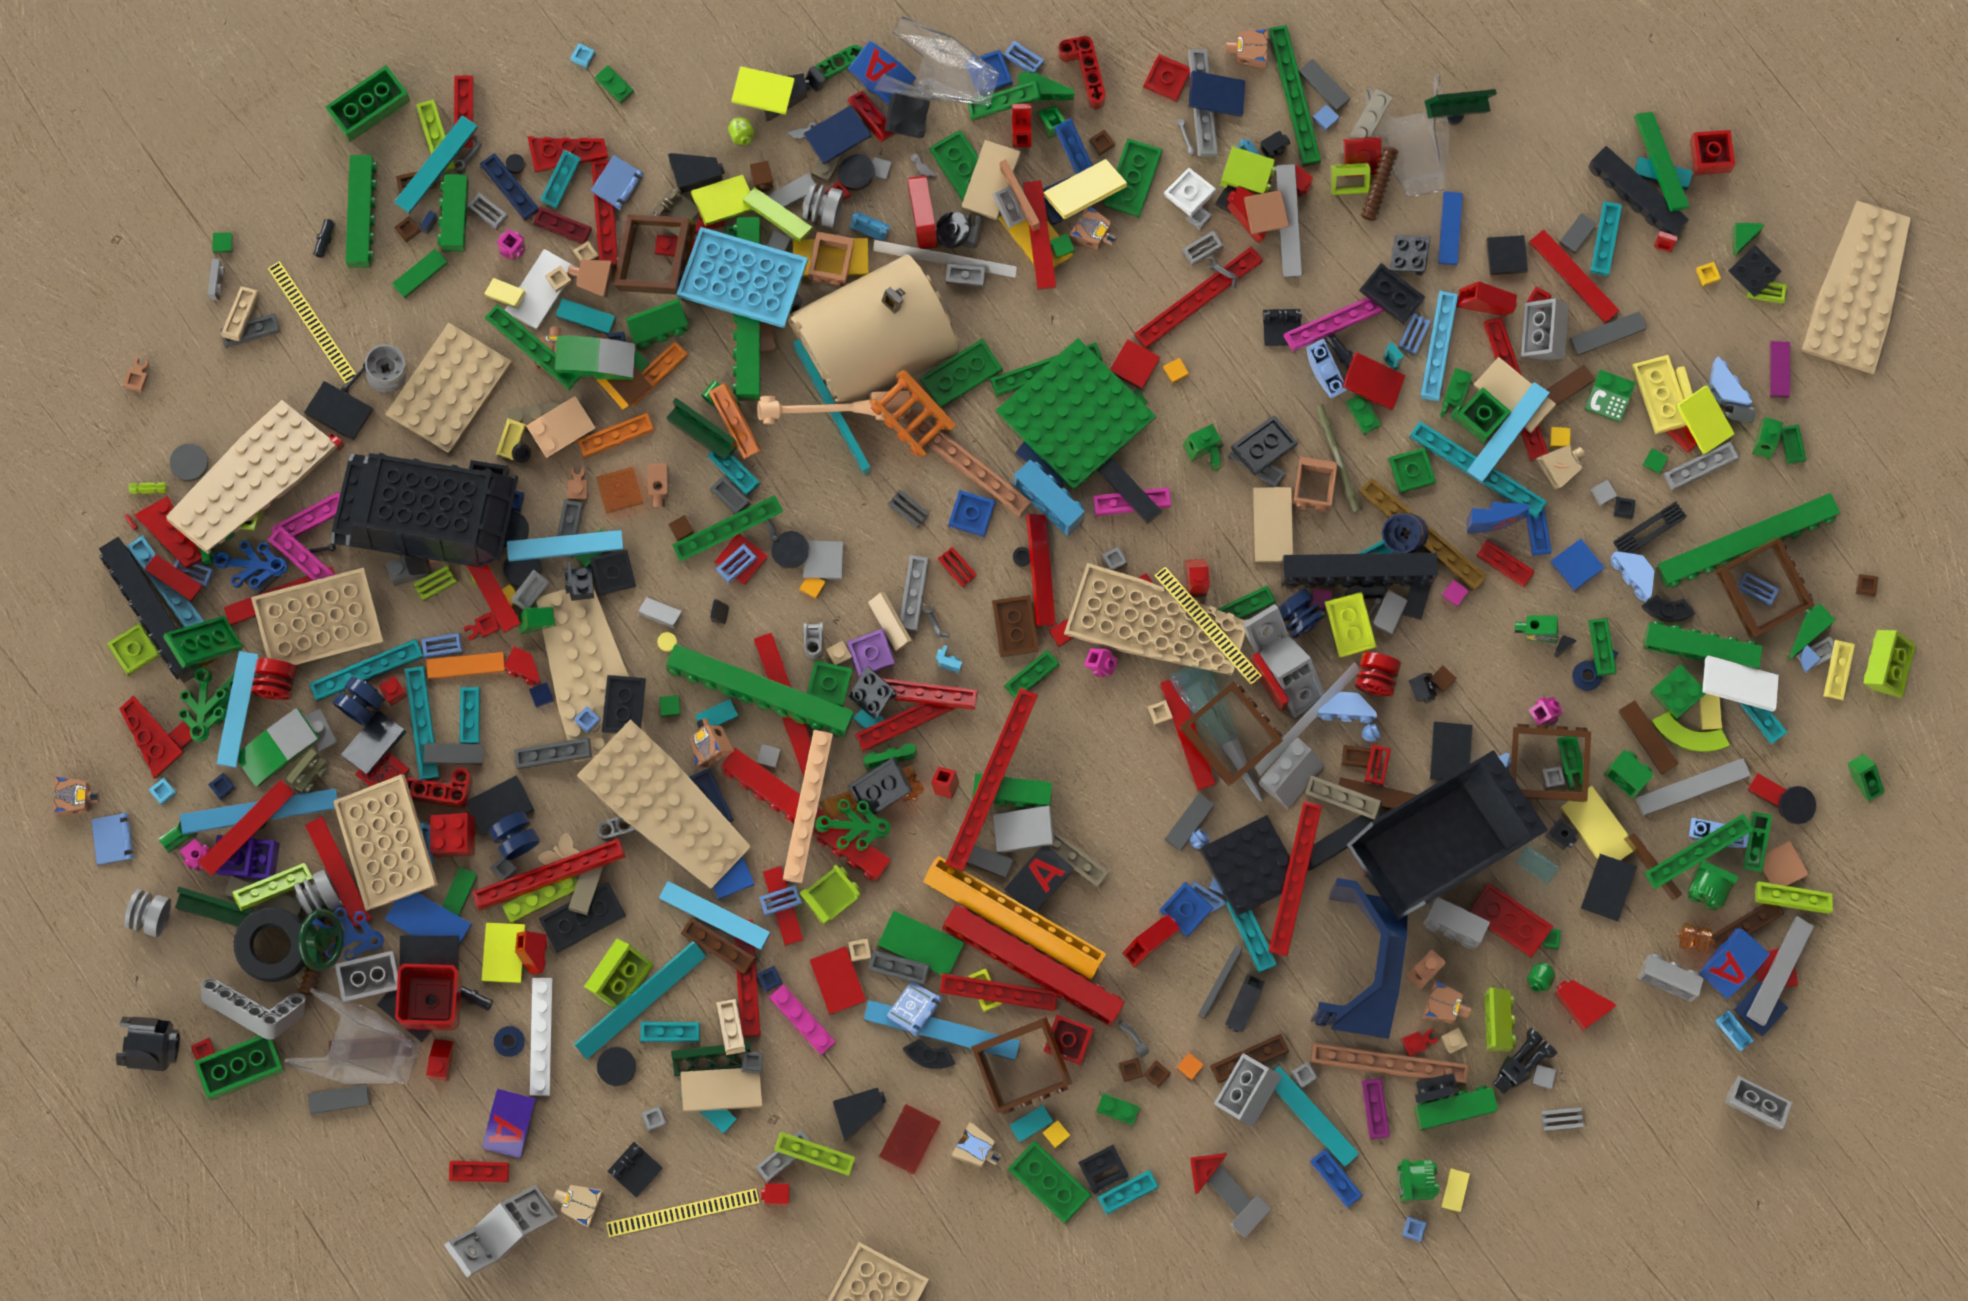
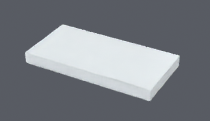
[505,249,574,330]
[1702,656,1779,712]

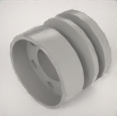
[802,183,844,228]
[365,344,406,392]
[294,869,343,919]
[124,889,171,938]

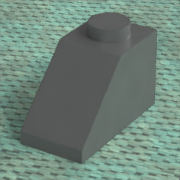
[386,557,430,586]

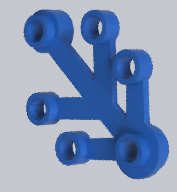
[213,540,287,590]
[312,907,384,961]

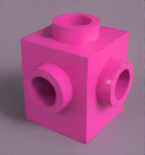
[497,229,525,261]
[1084,648,1118,678]
[1529,697,1563,725]
[180,839,210,872]

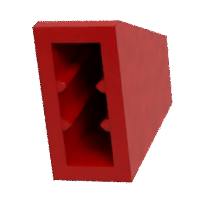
[1227,186,1267,243]
[1456,281,1517,316]
[1185,559,1210,597]
[1122,914,1180,968]
[1554,980,1616,1031]

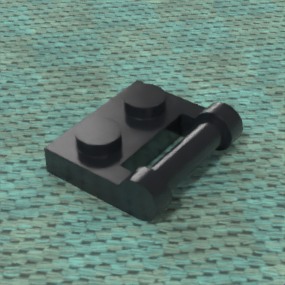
[1078,1145,1129,1194]

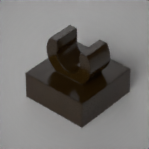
[881,287,905,314]

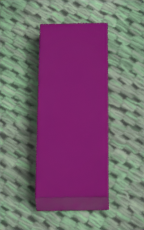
[1770,341,1790,398]
[1361,1078,1390,1140]

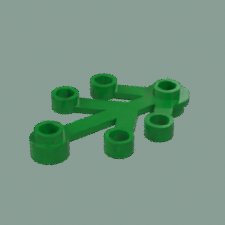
[178,667,228,742]
[815,799,891,851]

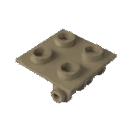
[650,188,699,237]

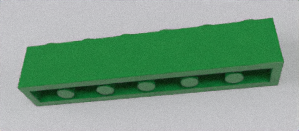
[345,155,378,268]
[1642,621,1763,669]

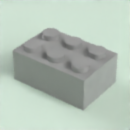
[1422,897,1490,950]

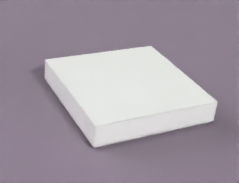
[1164,168,1217,217]

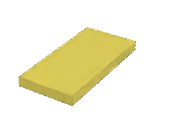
[1044,159,1127,220]
[1632,355,1687,434]
[1560,785,1633,860]

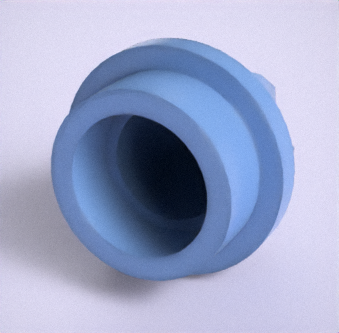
[1362,723,1381,742]
[1190,829,1210,849]

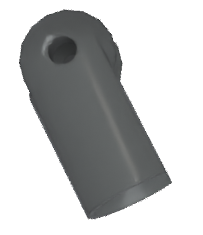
[962,214,982,248]
[1721,402,1755,423]

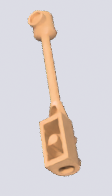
[757,391,910,424]

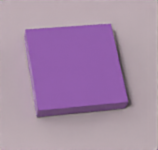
[847,628,896,677]

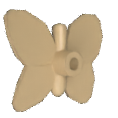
[538,833,580,865]

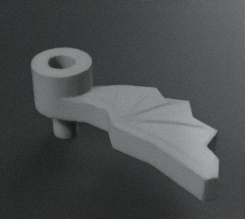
[787,123,816,139]
[911,154,936,177]

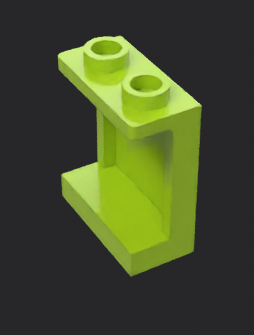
[1219,146,1276,194]
[800,865,861,926]

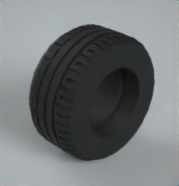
[233,907,309,982]

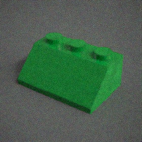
[626,298,689,350]

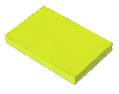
[731,66,795,115]
[691,175,753,226]
[1676,386,1735,454]
[1324,592,1376,657]
[482,923,526,983]

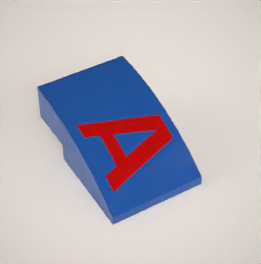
[848,41,917,106]
[1467,502,1530,533]
[1699,929,1770,999]

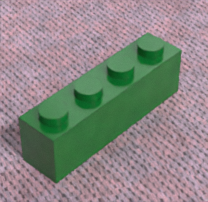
[437,174,469,252]
[972,773,1052,809]
[1414,1085,1498,1131]

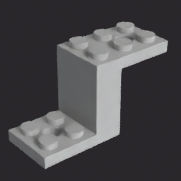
[1242,604,1324,718]
[444,1185,559,1278]

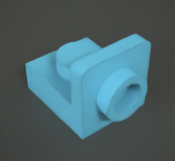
[935,645,962,674]

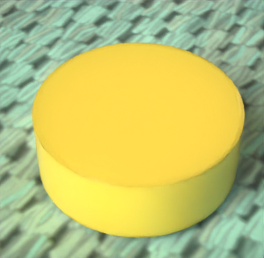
[657,632,677,652]

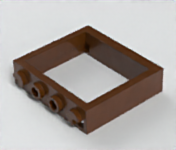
[613,214,696,295]
[1715,538,1814,638]
[1179,682,1283,787]
[1511,724,1591,802]
[971,1017,1073,1114]

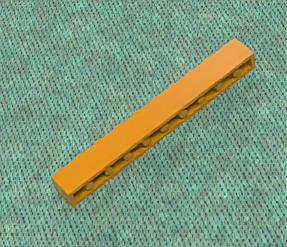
[923,856,1106,980]

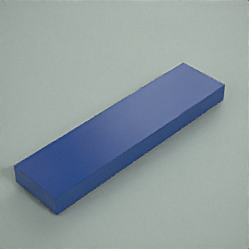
[1438,191,1463,266]

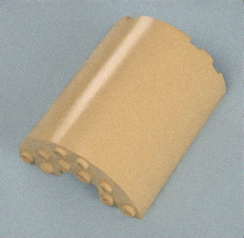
[787,254,960,413]

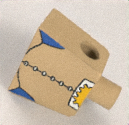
[553,1185,603,1228]

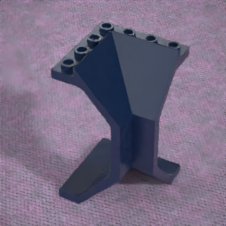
[1311,878,1408,1039]

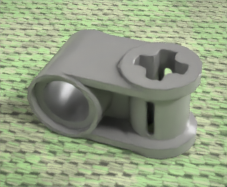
[803,622,823,660]

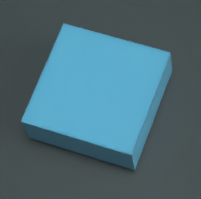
[570,43,596,68]
[149,778,177,805]

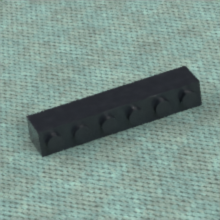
[1588,146,1689,236]

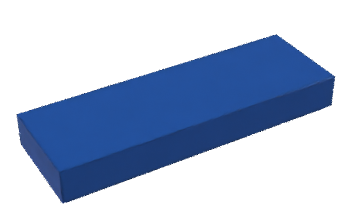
[1054,118,1093,175]
[1526,507,1552,556]
[1310,1149,1363,1208]

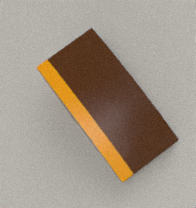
[591,332,652,411]

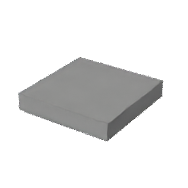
[803,540,843,580]

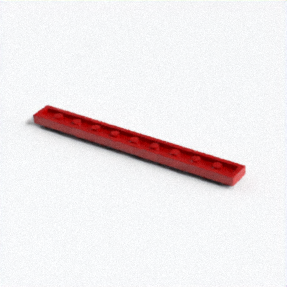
[945,688,1038,872]

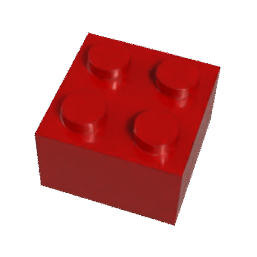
[1690,130,1735,175]
[430,813,475,858]
[1043,1014,1096,1066]

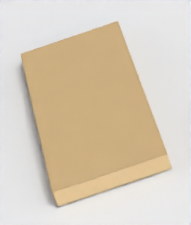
[961,140,1020,220]
[1474,357,1556,433]
[1253,487,1293,563]
[680,1068,762,1112]

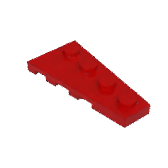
[527,136,608,173]
[134,496,202,569]
[119,696,184,779]

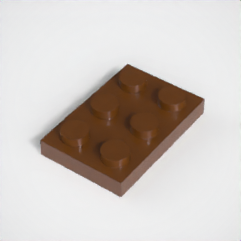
[992,595,1039,657]

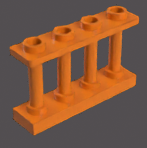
[869,370,956,457]

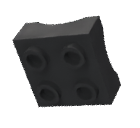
[885,93,930,139]

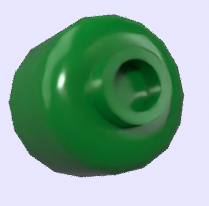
[1527,962,1555,992]

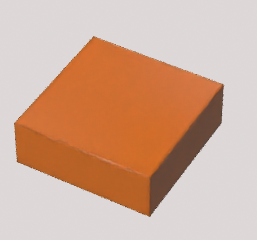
[1176,1053,1204,1081]

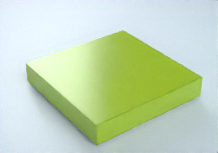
[107,623,161,676]

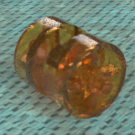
[901,766,925,802]
[1676,923,1715,953]

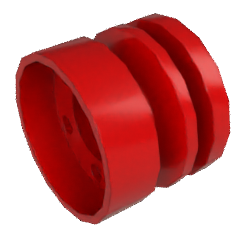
[1354,652,1401,697]
[250,658,297,700]

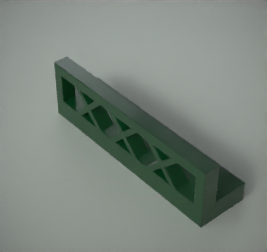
[1424,89,1497,119]
[666,398,738,461]
[175,886,255,927]
[671,1042,751,1077]

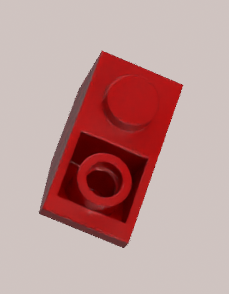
[504,646,541,687]
[515,931,547,975]

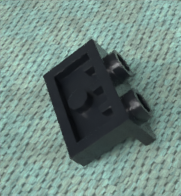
[564,562,594,601]
[1415,1073,1459,1103]

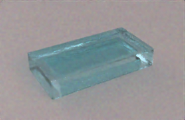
[1515,846,1559,884]

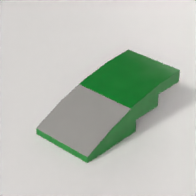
[555,336,635,380]
[238,708,320,787]

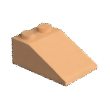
[526,396,596,458]

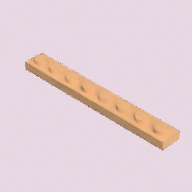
[783,730,833,884]

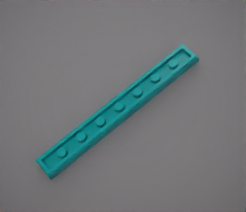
[793,339,871,475]
[1409,421,1547,519]
[574,941,706,1059]

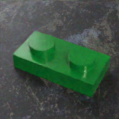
[594,65,634,104]
[1345,395,1381,435]
[1096,1093,1140,1126]

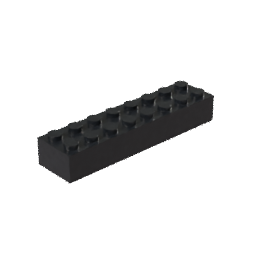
[98,536,201,683]
[1280,553,1438,589]

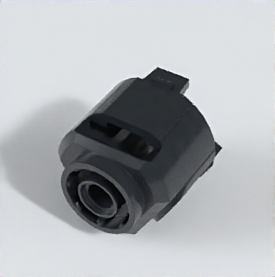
[116,1016,180,1071]

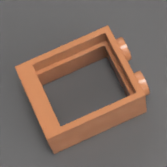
[808,232,854,287]
[1292,457,1338,512]

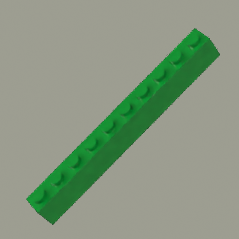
[733,217,761,401]
[1656,493,1840,588]
[666,644,854,738]

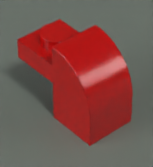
[1011,104,1032,148]

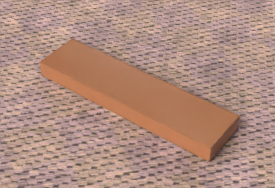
[1000,159,1040,231]

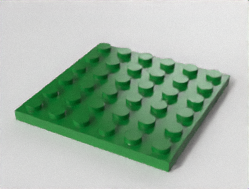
[996,338,1156,491]

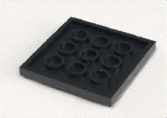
[1199,815,1290,917]

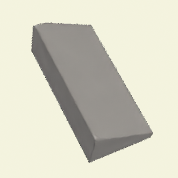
[1373,591,1408,635]
[638,597,682,629]
[1230,1195,1271,1239]

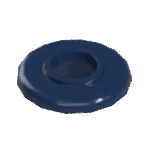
[1572,661,1602,691]
[494,1026,525,1057]

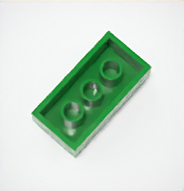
[325,65,410,143]
[194,1036,286,1101]

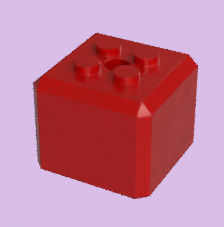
[395,964,462,1030]

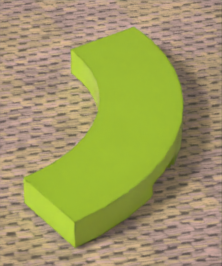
[1651,712,1730,752]

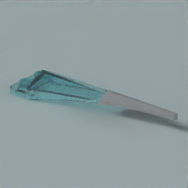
[1169,666,1262,801]

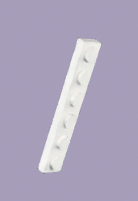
[530,978,553,1096]

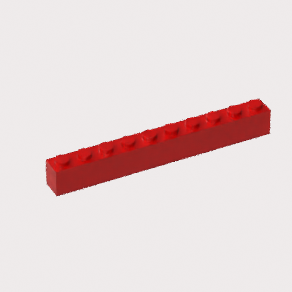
[721,747,891,881]
[942,904,1125,1027]

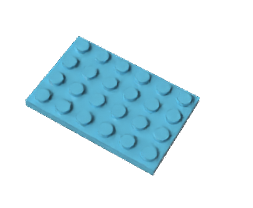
[677,227,808,328]

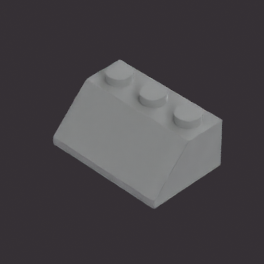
[1521,298,1569,361]
[1258,737,1325,809]
[335,951,399,1003]
[1637,954,1703,1002]
[1214,1053,1282,1127]
[1725,1076,1792,1130]

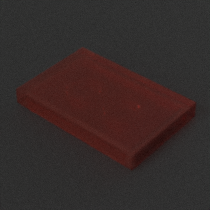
[879,1104,941,1175]

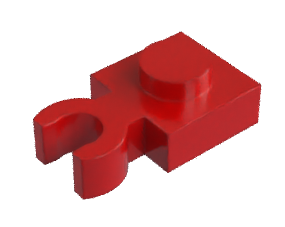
[463,611,500,641]
[1401,1029,1438,1056]

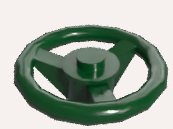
[298,909,344,971]

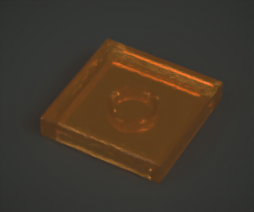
[596,467,643,514]

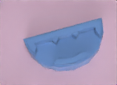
[1191,881,1226,911]

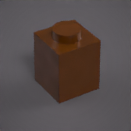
[750,160,773,192]

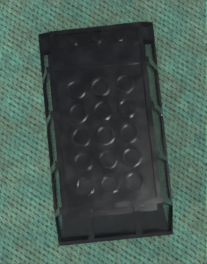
[330,453,518,568]
[1346,750,1548,920]

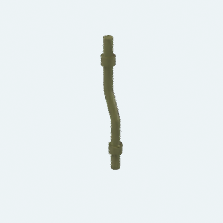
[1316,404,1360,512]

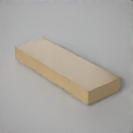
[221,286,260,341]
[868,592,912,651]
[717,999,746,1055]

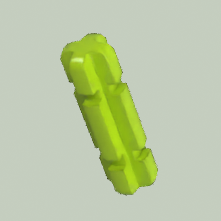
[129,482,167,494]

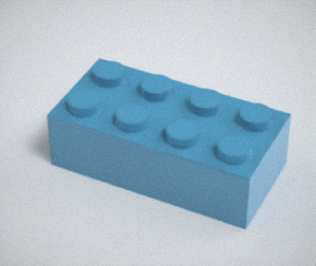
[1013,460,1085,537]

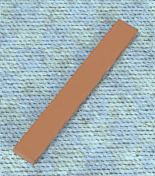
[902,410,1032,518]
[1310,1043,1469,1085]

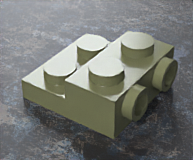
[286,749,329,794]

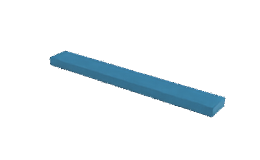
[179,789,337,835]
[864,1000,1020,1060]

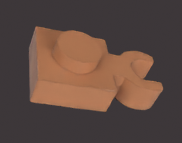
[123,357,149,393]
[568,467,588,500]

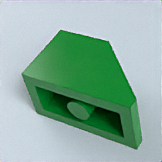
[1847,754,1885,802]

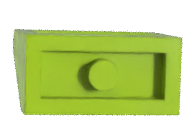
[1330,163,1370,195]

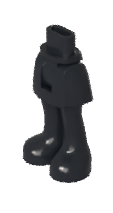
[1493,1028,1558,1094]

